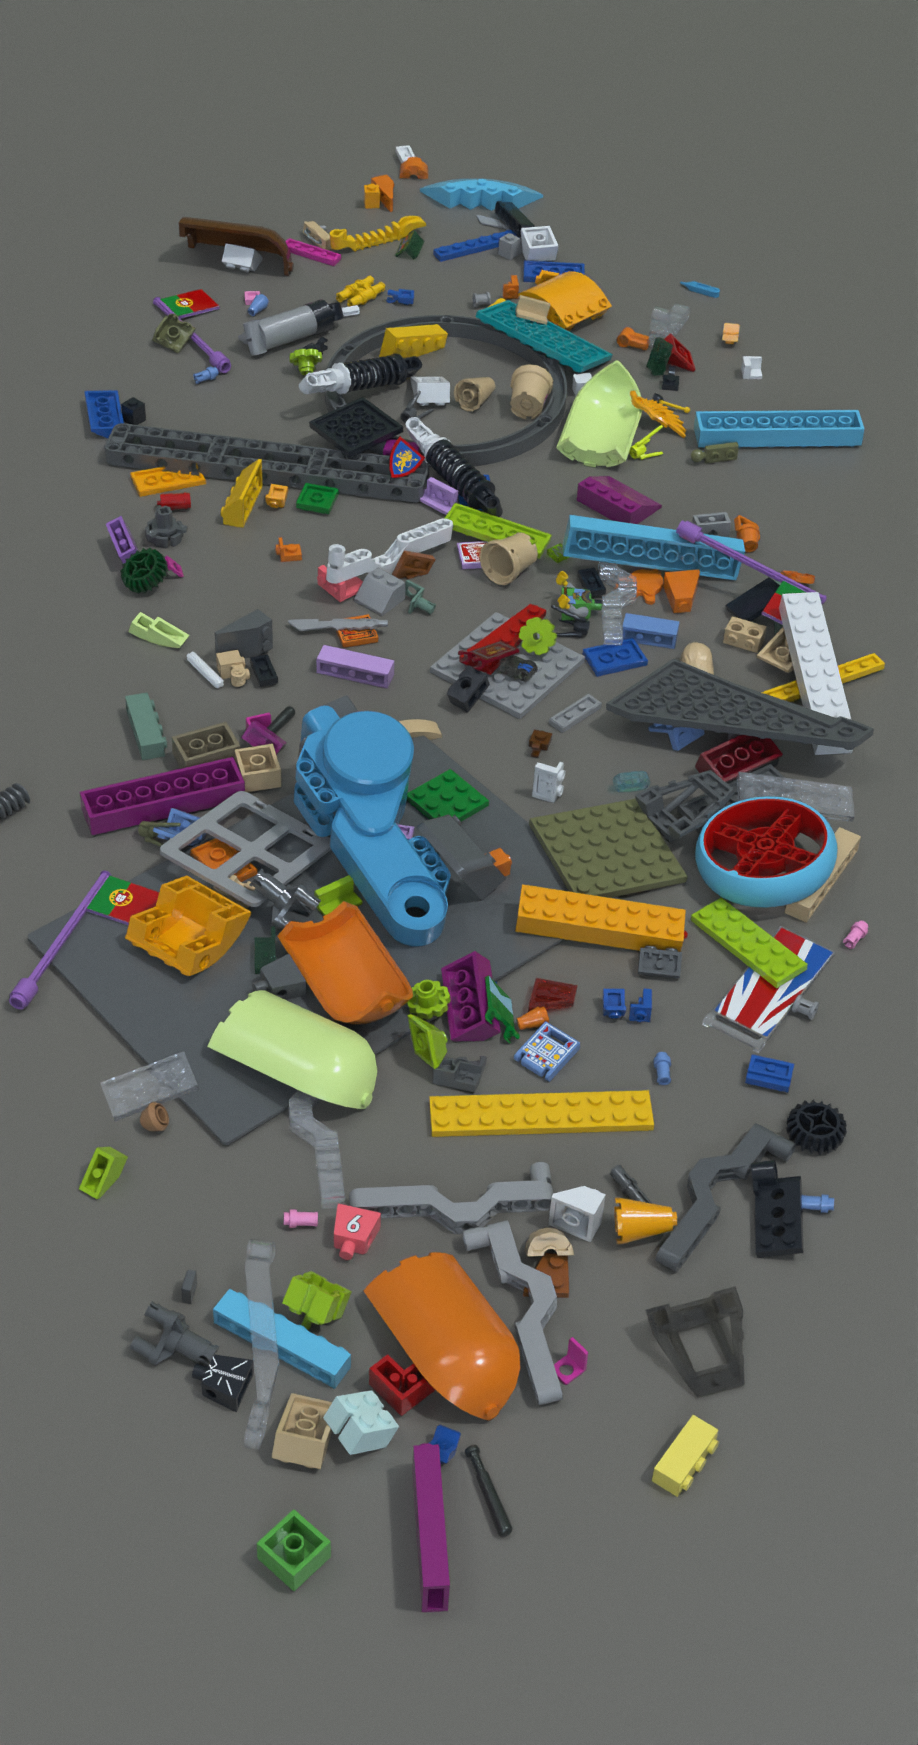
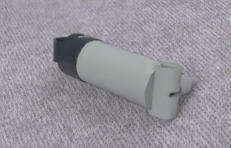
[238,299,344,356]

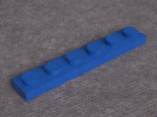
[433,230,520,262]

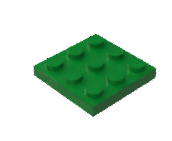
[406,769,489,822]

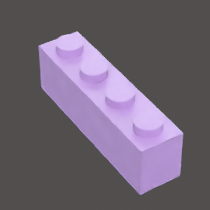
[316,645,394,689]

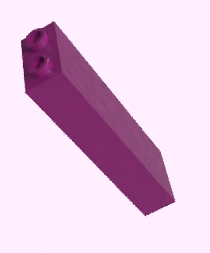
[412,1443,450,1612]

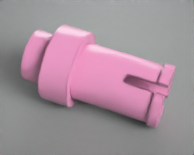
[843,920,868,949]
[283,1209,318,1228]

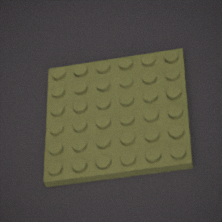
[529,799,688,898]

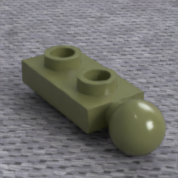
[691,442,739,464]

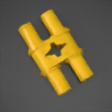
[336,275,386,307]

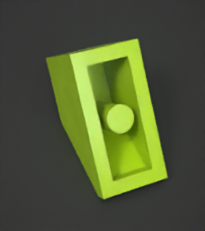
[79,1147,128,1199]

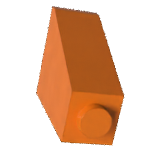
[663,569,700,613]

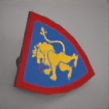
[389,436,425,478]

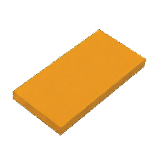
[130,463,206,497]

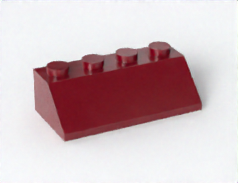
[695,735,783,783]

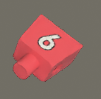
[334,1203,381,1260]

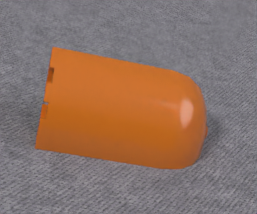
[277,901,413,1024]
[363,1252,520,1420]

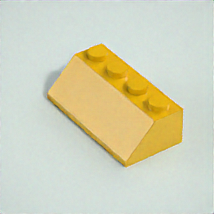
[221,459,263,528]

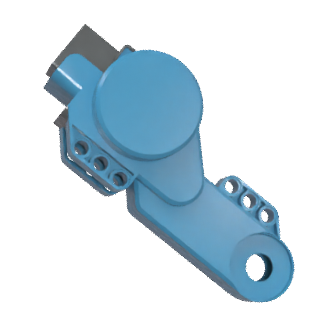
[293,695,451,946]

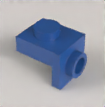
[603,989,626,1019]
[429,1425,461,1464]

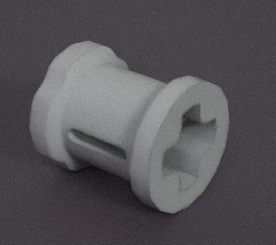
[472,292,491,307]
[792,994,819,1020]

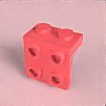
[317,565,363,602]

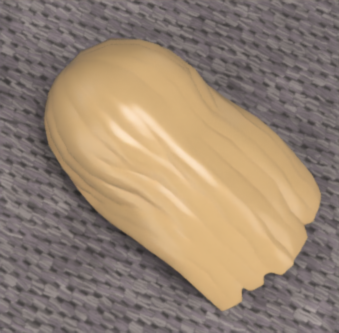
[680,642,714,675]

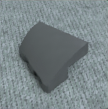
[433,1056,487,1093]

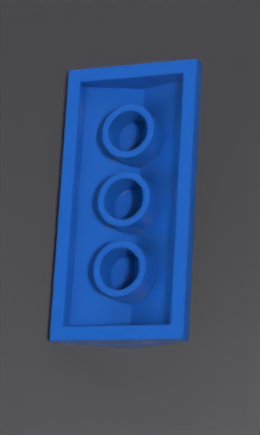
[84,390,124,438]

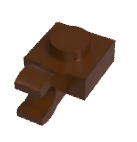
[529,729,553,758]

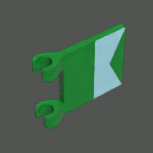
[485,975,520,1043]

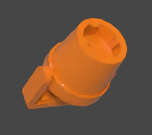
[734,515,760,552]

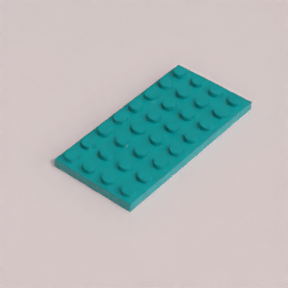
[475,300,613,373]

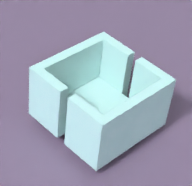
[323,1390,399,1455]

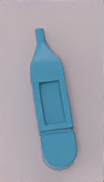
[680,281,720,298]

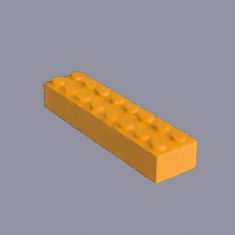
[515,884,686,952]

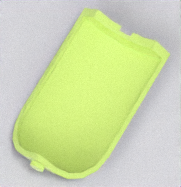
[556,361,642,467]
[207,990,377,1109]

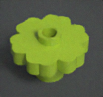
[289,349,322,375]
[519,617,557,655]
[407,980,451,1020]

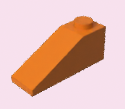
[371,174,394,212]

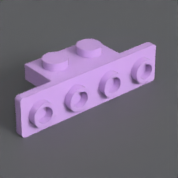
[420,477,458,515]

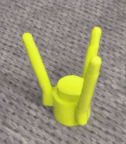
[629,425,663,460]

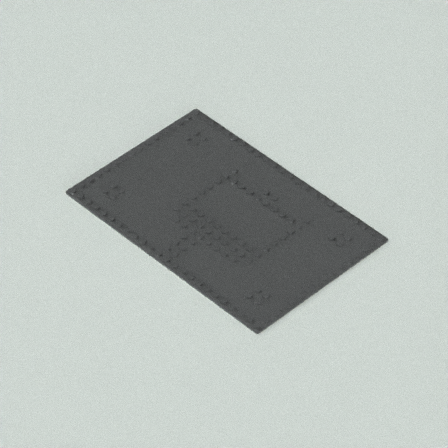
[28,736,619,1145]

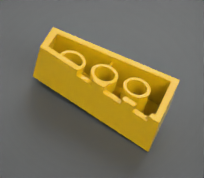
[379,324,448,358]

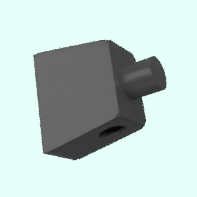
[252,954,306,1000]

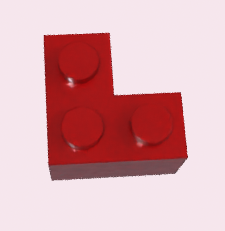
[369,1354,436,1416]

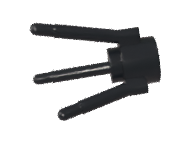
[551,605,590,638]

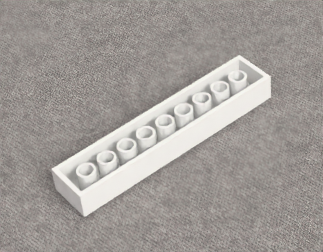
[779,592,853,755]

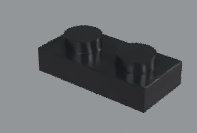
[577,567,606,597]
[250,654,278,687]

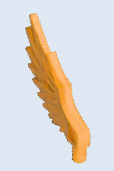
[630,391,687,438]

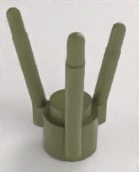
[138,821,181,847]

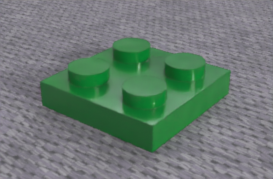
[296,483,339,514]

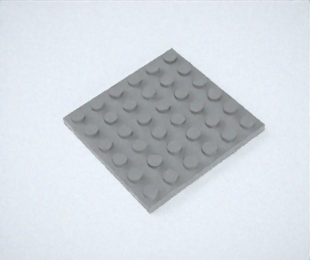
[430,612,585,719]

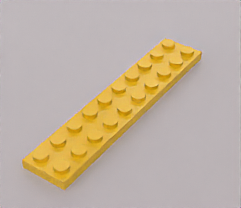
[429,1090,654,1137]

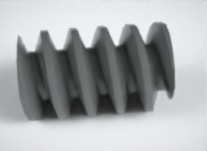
[0,783,30,819]

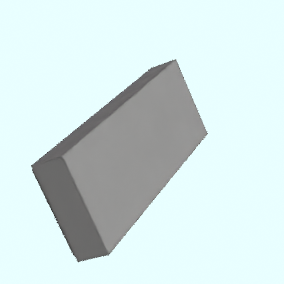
[549,694,602,733]

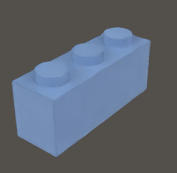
[621,613,680,649]

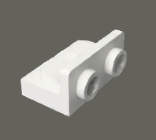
[532,762,566,803]

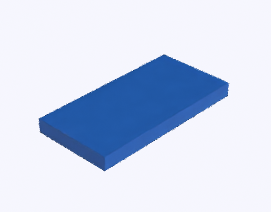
[523,261,585,282]

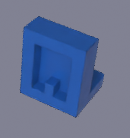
[629,989,652,1022]

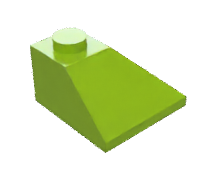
[407,1014,447,1069]

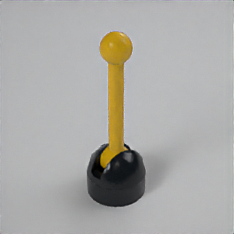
[652,393,690,413]

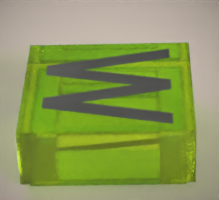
[547,543,570,563]

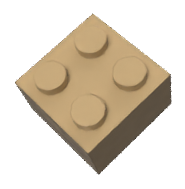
[234,744,281,792]

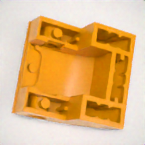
[518,271,612,331]
[125,875,251,976]

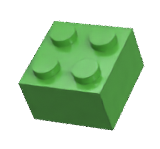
[257,1509,331,1591]

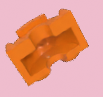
[399,157,429,179]

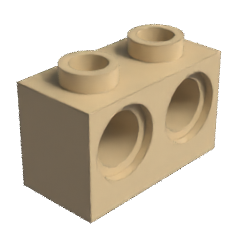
[723,616,767,653]

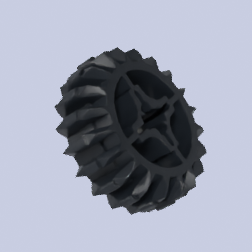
[786,1099,847,1155]

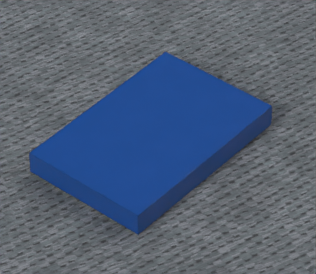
[582,638,648,677]

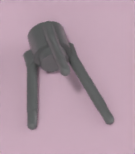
[400,391,434,423]

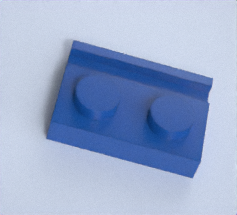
[745,1054,794,1093]

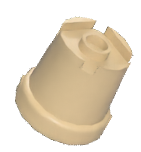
[510,364,553,419]
[480,532,538,585]

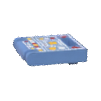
[514,1021,580,1082]

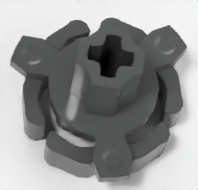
[145,506,188,548]

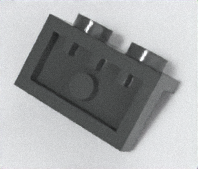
[638,946,682,979]

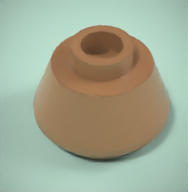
[140,1102,169,1131]

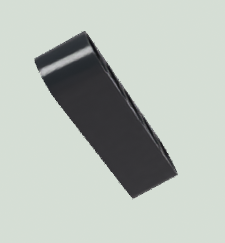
[495,201,535,237]

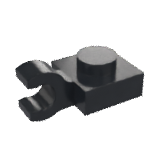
[301,337,328,355]
[662,365,679,391]

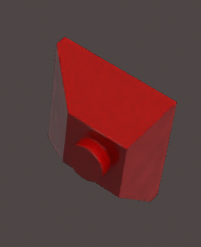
[656,333,696,372]

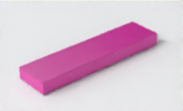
[286,238,341,266]

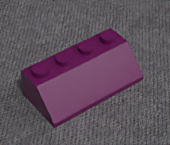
[441,951,501,1042]

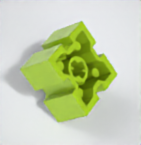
[282,1271,352,1330]

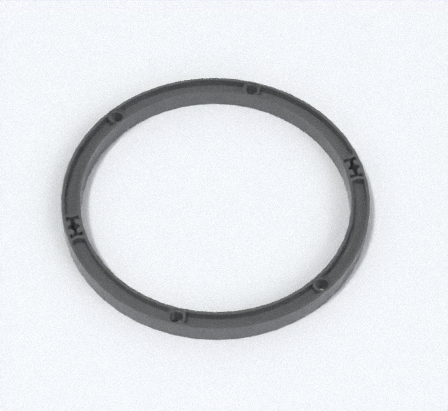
[325,315,567,467]

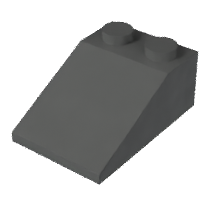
[215,609,273,658]

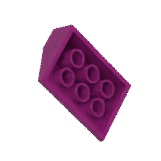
[577,476,662,524]

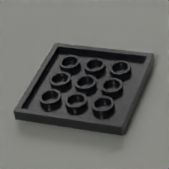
[309,397,403,457]

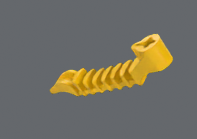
[330,216,426,252]

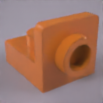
[503,275,519,299]
[275,537,302,562]

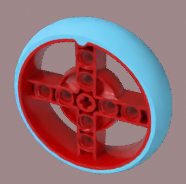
[695,797,838,908]

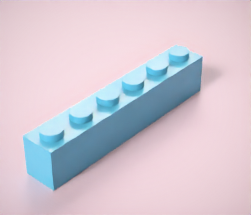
[213,1289,351,1389]

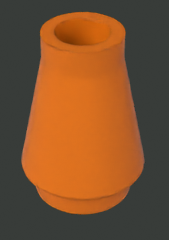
[516,1006,549,1030]

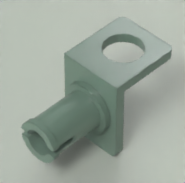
[405,580,436,615]

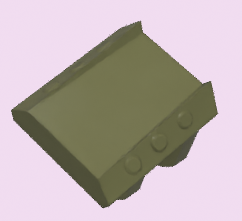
[152,314,196,353]

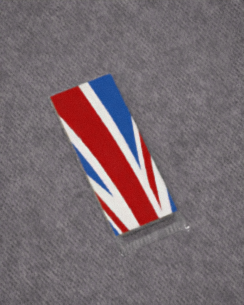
[702,926,835,1053]

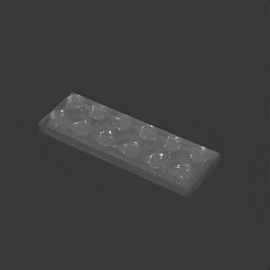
[737,772,855,822]

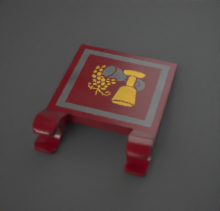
[458,641,519,670]

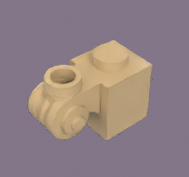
[216,650,250,687]

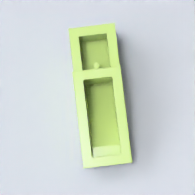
[128,612,189,648]

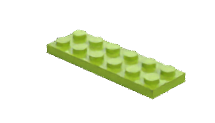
[444,503,552,559]
[691,897,808,988]

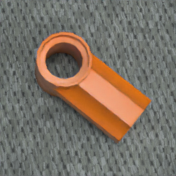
[617,327,651,350]

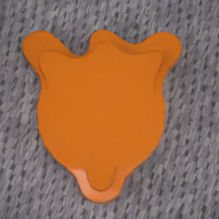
[615,569,663,605]

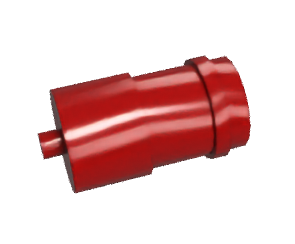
[157,492,191,511]

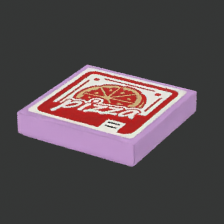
[457,541,488,569]

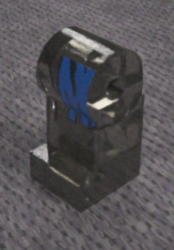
[500,654,538,682]

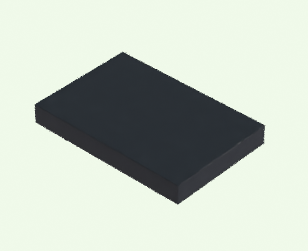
[725,577,780,622]

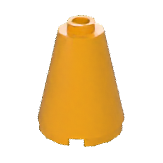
[614,1198,677,1245]

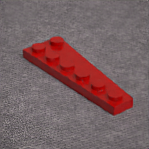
[459,604,546,675]

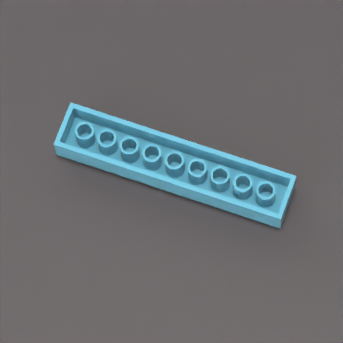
[694,410,865,448]
[563,515,745,580]

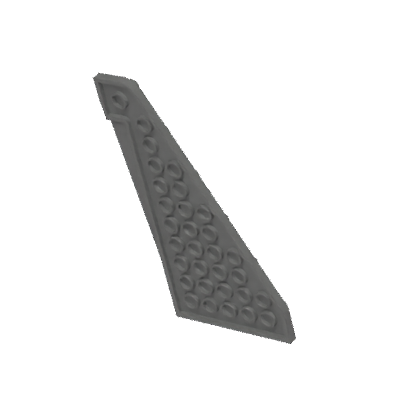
[606,659,874,750]

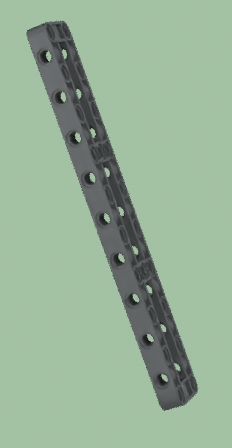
[105,423,429,502]

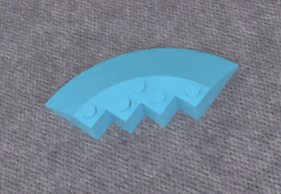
[420,178,543,211]

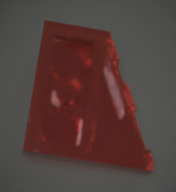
[528,978,578,1012]

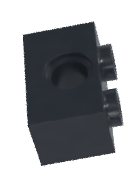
[447,666,490,712]

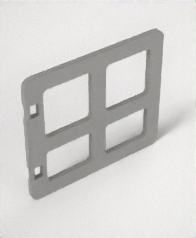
[160,791,331,907]

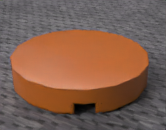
[780,570,815,584]

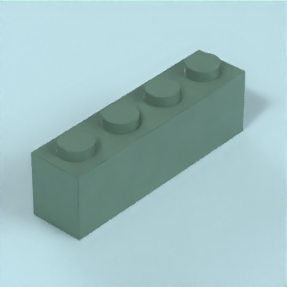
[125,692,167,760]

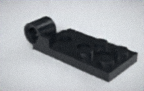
[751,1160,804,1258]

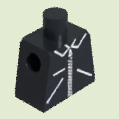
[192,1355,254,1412]

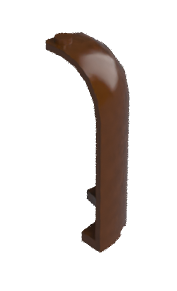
[179,217,294,276]

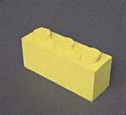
[652,1415,719,1497]

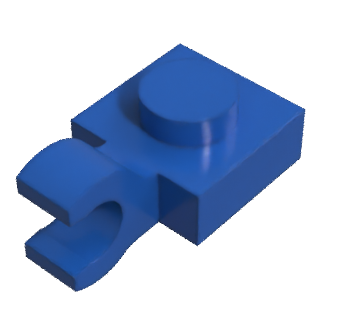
[387,289,414,304]

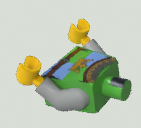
[556,571,602,620]

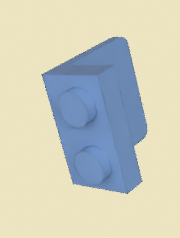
[648,723,705,751]
[153,808,206,847]

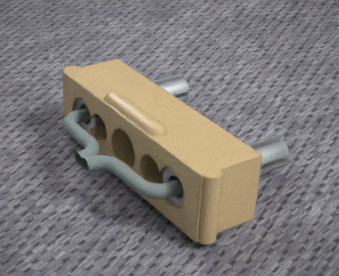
[303,221,332,250]

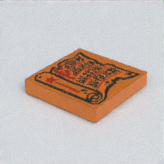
[336,614,378,648]

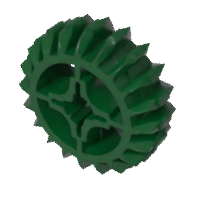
[120,548,168,594]

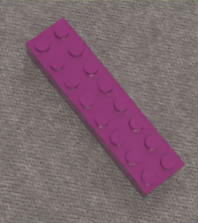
[80,757,245,835]

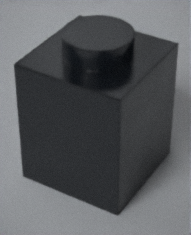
[121,397,146,425]

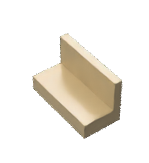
[515,295,550,325]

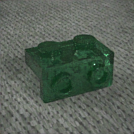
[646,337,673,376]

